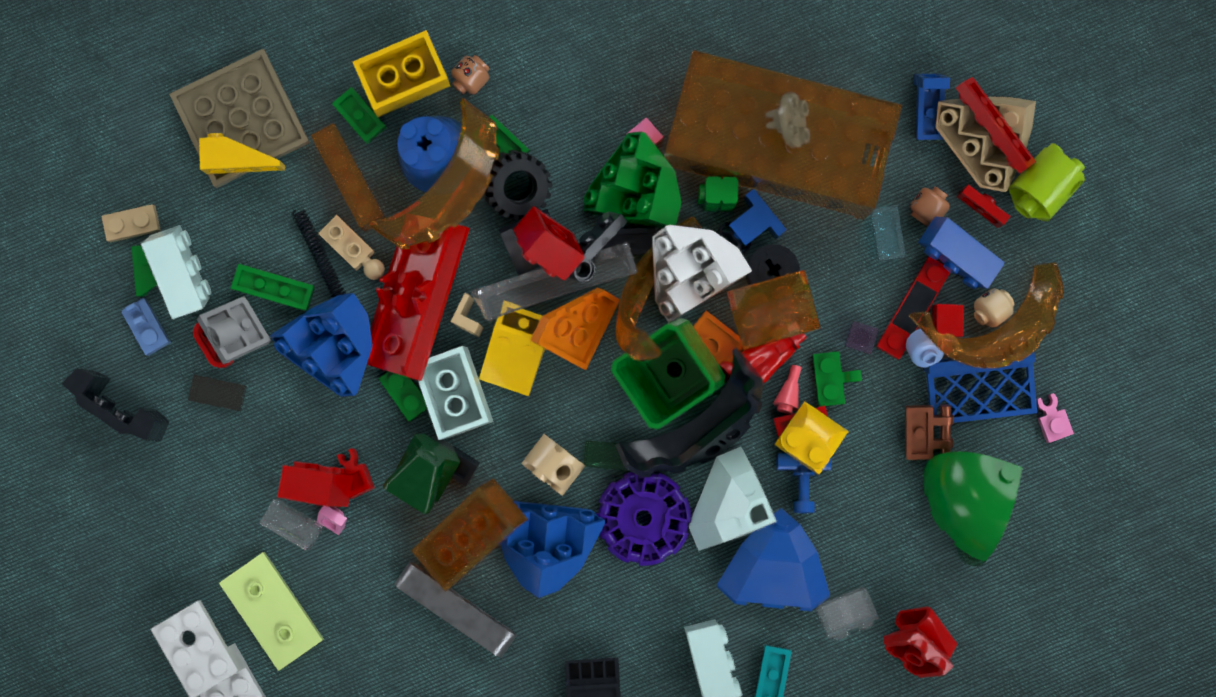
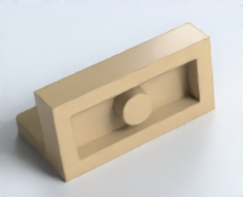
[451,293,484,337]

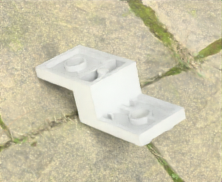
[151,600,266,697]

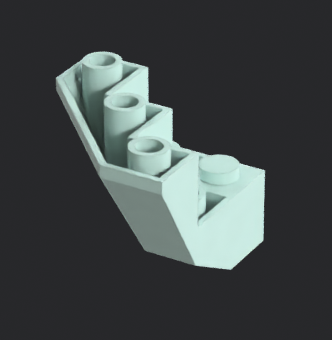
[688,447,776,551]

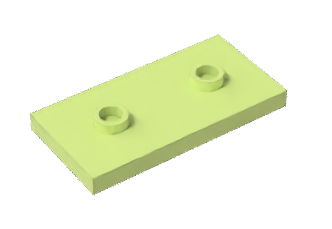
[219,552,324,671]

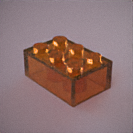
[727,270,821,350]

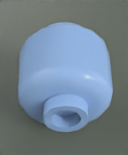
[906,328,945,368]

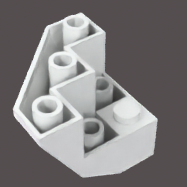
[652,225,752,323]

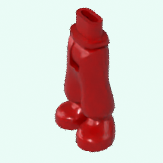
[719,322,807,383]

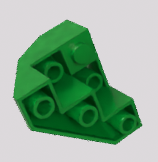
[583,132,682,228]

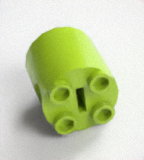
[1008,143,1085,221]

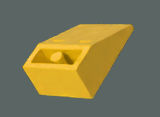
[479,302,545,396]

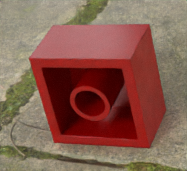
[513,206,585,281]
[277,461,354,507]

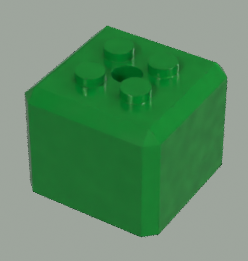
[611,318,726,429]

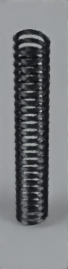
[291,210,346,298]

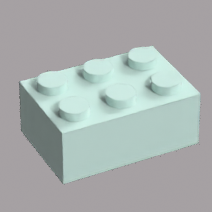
[141,225,211,319]
[418,346,493,440]
[684,619,742,697]

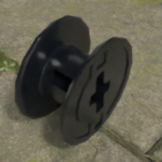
[746,244,800,299]

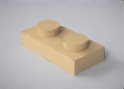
[102,204,161,242]

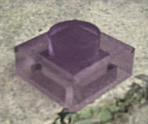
[844,321,879,355]

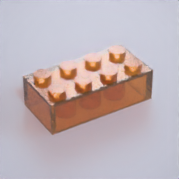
[411,478,528,592]

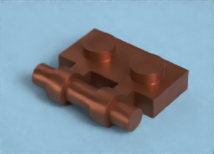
[905,404,954,460]

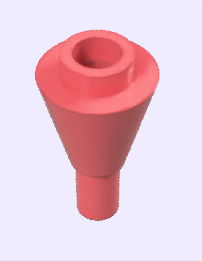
[773,365,801,414]

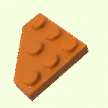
[530,288,620,370]

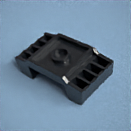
[61,368,169,441]
[565,657,621,697]

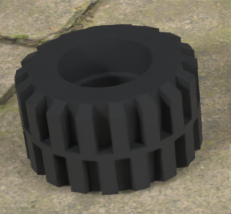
[481,150,552,220]

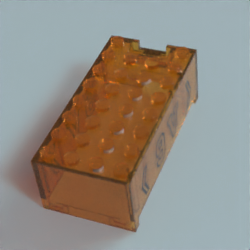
[664,50,902,220]

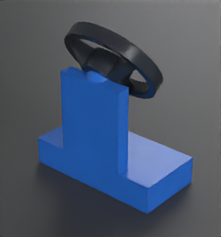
[717,189,787,255]

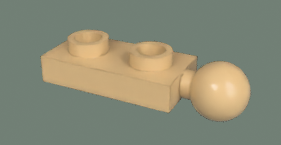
[318,215,385,280]

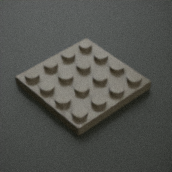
[170,48,310,188]

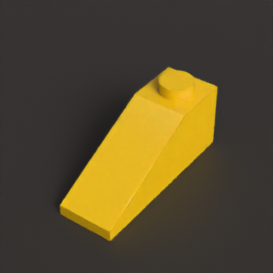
[199,133,285,174]

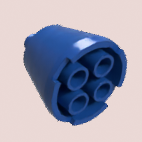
[398,116,478,195]

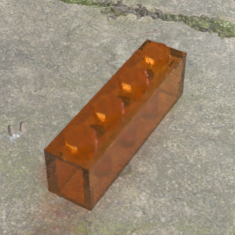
[310,123,387,232]

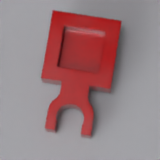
[337,448,375,499]

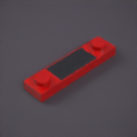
[875,257,950,360]

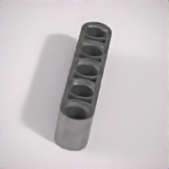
[394,562,517,658]

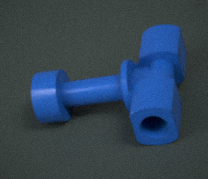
[776,453,831,513]

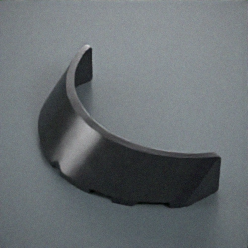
[615,347,764,477]

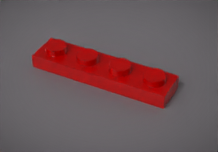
[956,77,1036,174]

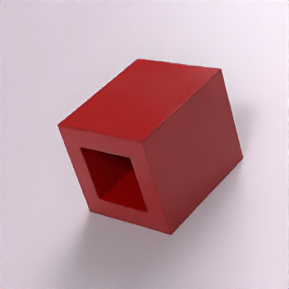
[931,304,964,343]

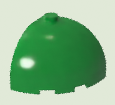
[923,452,1023,562]

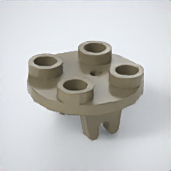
[766,93,810,148]

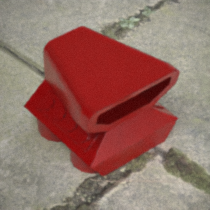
[884,607,957,678]

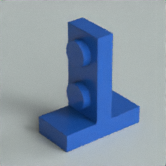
[914,74,950,140]

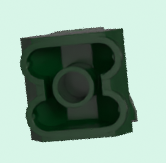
[383,434,460,514]

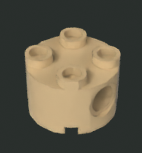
[521,434,585,496]

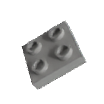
[197,296,271,365]

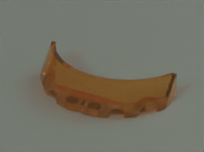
[369,98,499,249]
[615,216,703,361]
[909,262,1064,368]

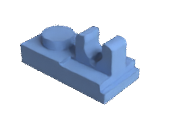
[121,297,171,356]

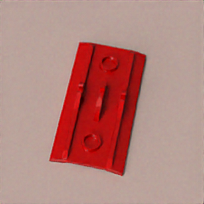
[367,213,470,381]

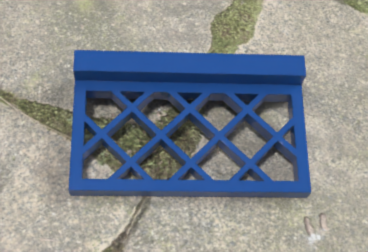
[924,349,1037,423]

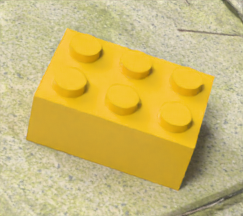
[353,30,450,117]

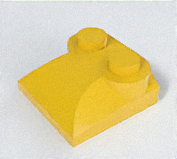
[774,401,849,475]

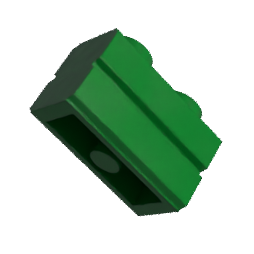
[698,176,738,212]

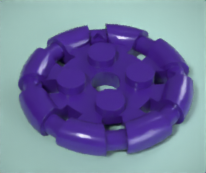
[596,472,692,566]

